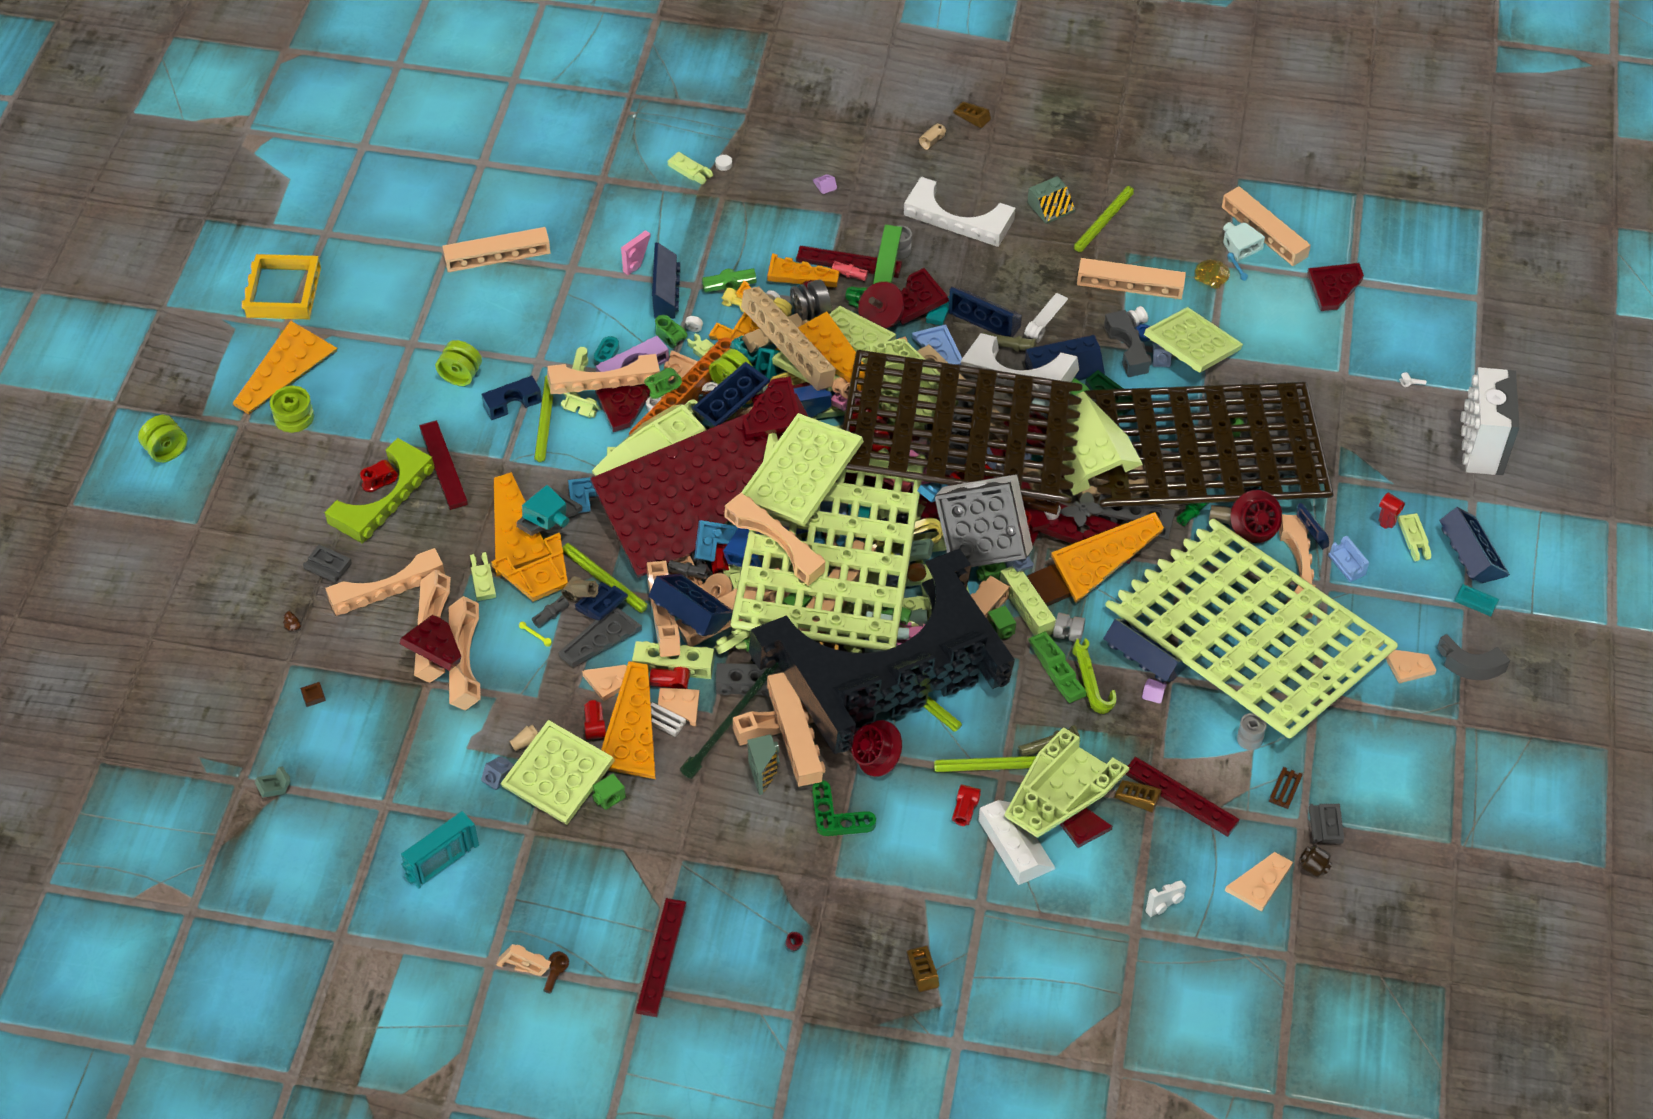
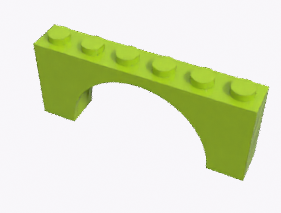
[324,438,435,544]

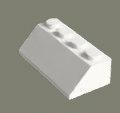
[979,800,1055,885]

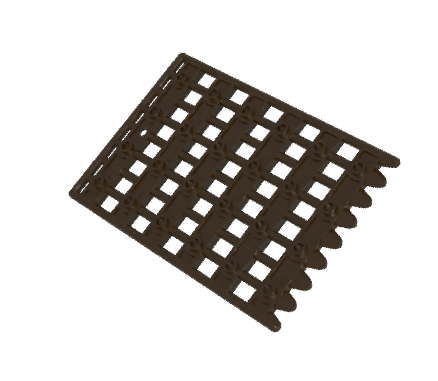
[842,350,1083,503]
[1084,382,1334,507]

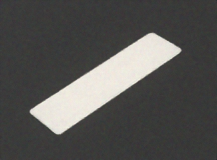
[1033,293,1068,327]

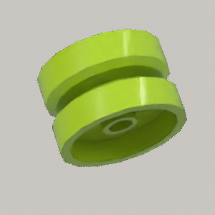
[435,340,482,386]
[709,349,753,385]
[270,385,314,433]
[138,414,188,463]

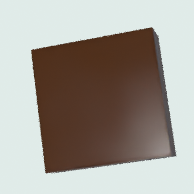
[300,682,326,707]

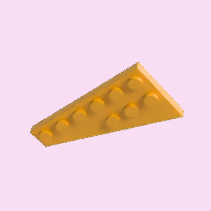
[798,311,865,391]
[233,321,338,414]
[494,472,550,577]
[1051,512,1164,603]
[601,661,656,779]

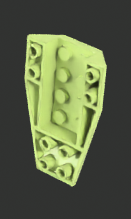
[869,338,959,427]
[592,404,706,476]
[1004,727,1129,838]

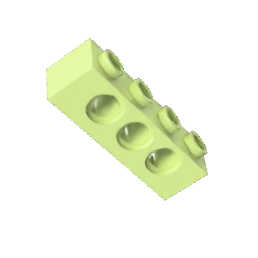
[1000,566,1056,636]
[632,641,715,679]

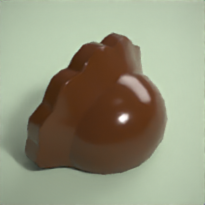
[283,610,301,631]

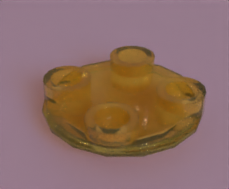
[1195,260,1230,289]

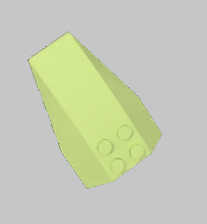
[1062,391,1143,495]

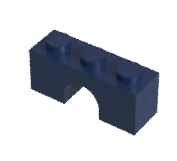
[481,376,542,421]

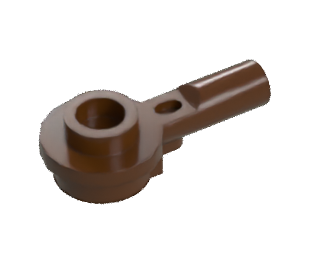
[543,951,569,993]

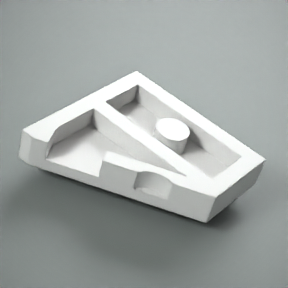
[1146,880,1186,917]

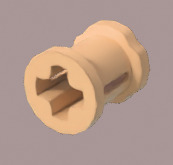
[831,377,850,399]

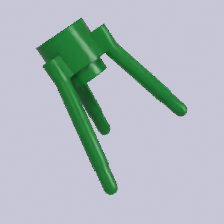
[845,286,867,308]

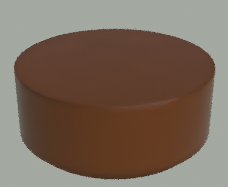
[907,563,927,582]

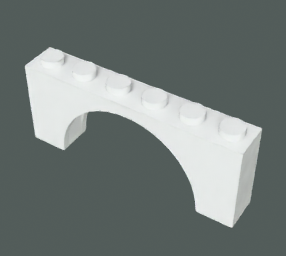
[904,177,1015,247]
[961,333,1079,393]

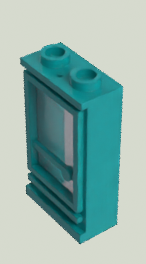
[401,811,479,889]

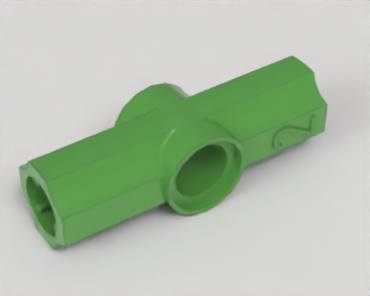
[702,268,757,292]

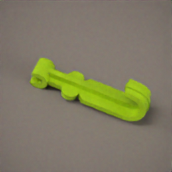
[1072,638,1116,714]

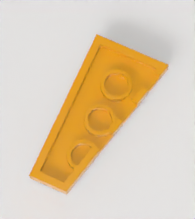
[767,253,839,287]

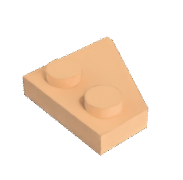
[1386,650,1436,684]
[582,665,627,702]
[658,688,700,726]
[496,944,551,976]

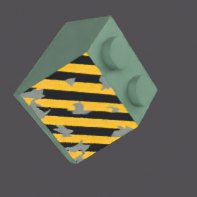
[1027,176,1075,224]
[747,734,780,795]

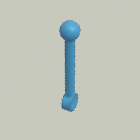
[1227,252,1248,281]

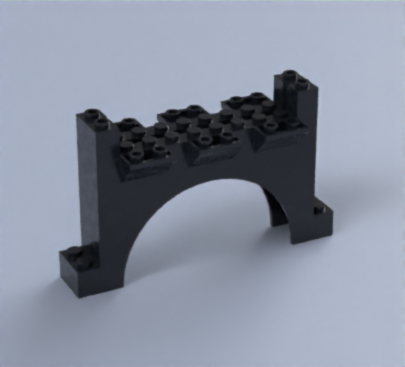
[749,548,1015,754]

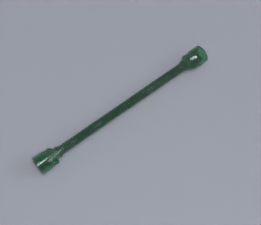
[680,663,779,779]

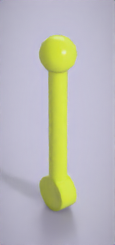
[519,622,552,647]

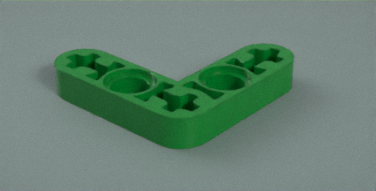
[812,780,876,836]

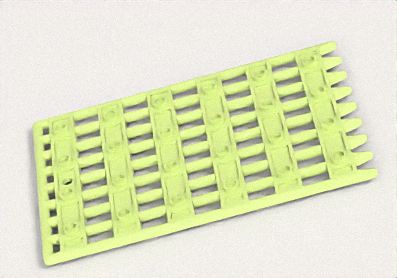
[730,433,925,651]
[1105,519,1398,739]

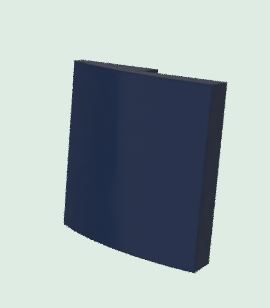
[1296,503,1329,550]
[575,582,628,620]

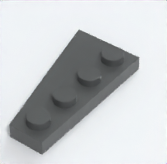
[558,607,642,667]

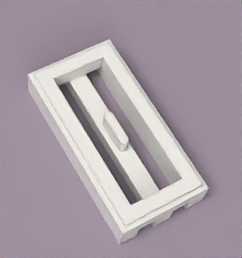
[651,702,686,737]

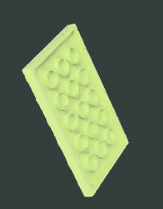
[772,306,896,392]
[742,413,864,526]

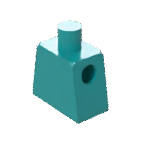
[522,485,570,530]

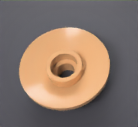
[703,573,732,599]

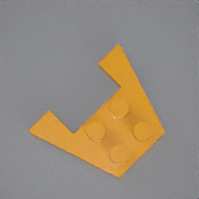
[709,281,760,340]
[491,533,568,602]

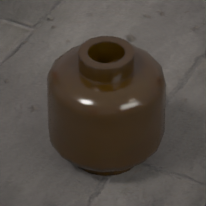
[1299,845,1332,876]

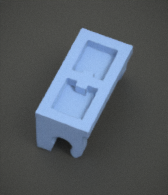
[1328,536,1369,582]

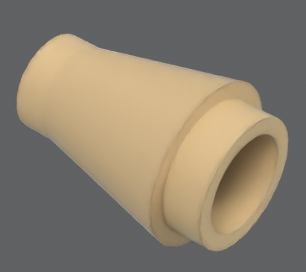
[509,725,538,752]

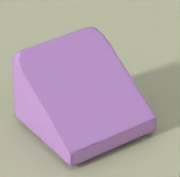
[813,174,837,194]
[1142,678,1167,703]

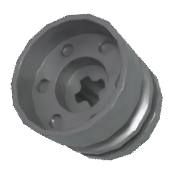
[790,279,832,321]

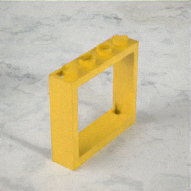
[242,254,321,320]

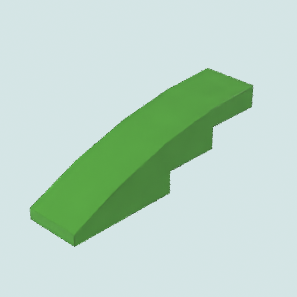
[873,224,902,284]
[1028,631,1086,704]

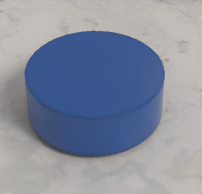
[1136,324,1151,342]

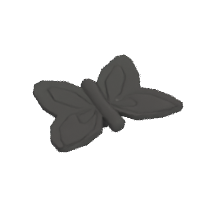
[1060,492,1103,527]

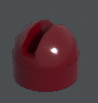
[785,932,803,951]

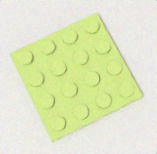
[1144,307,1243,373]
[500,720,615,825]

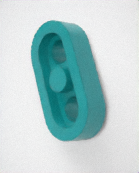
[594,336,619,365]

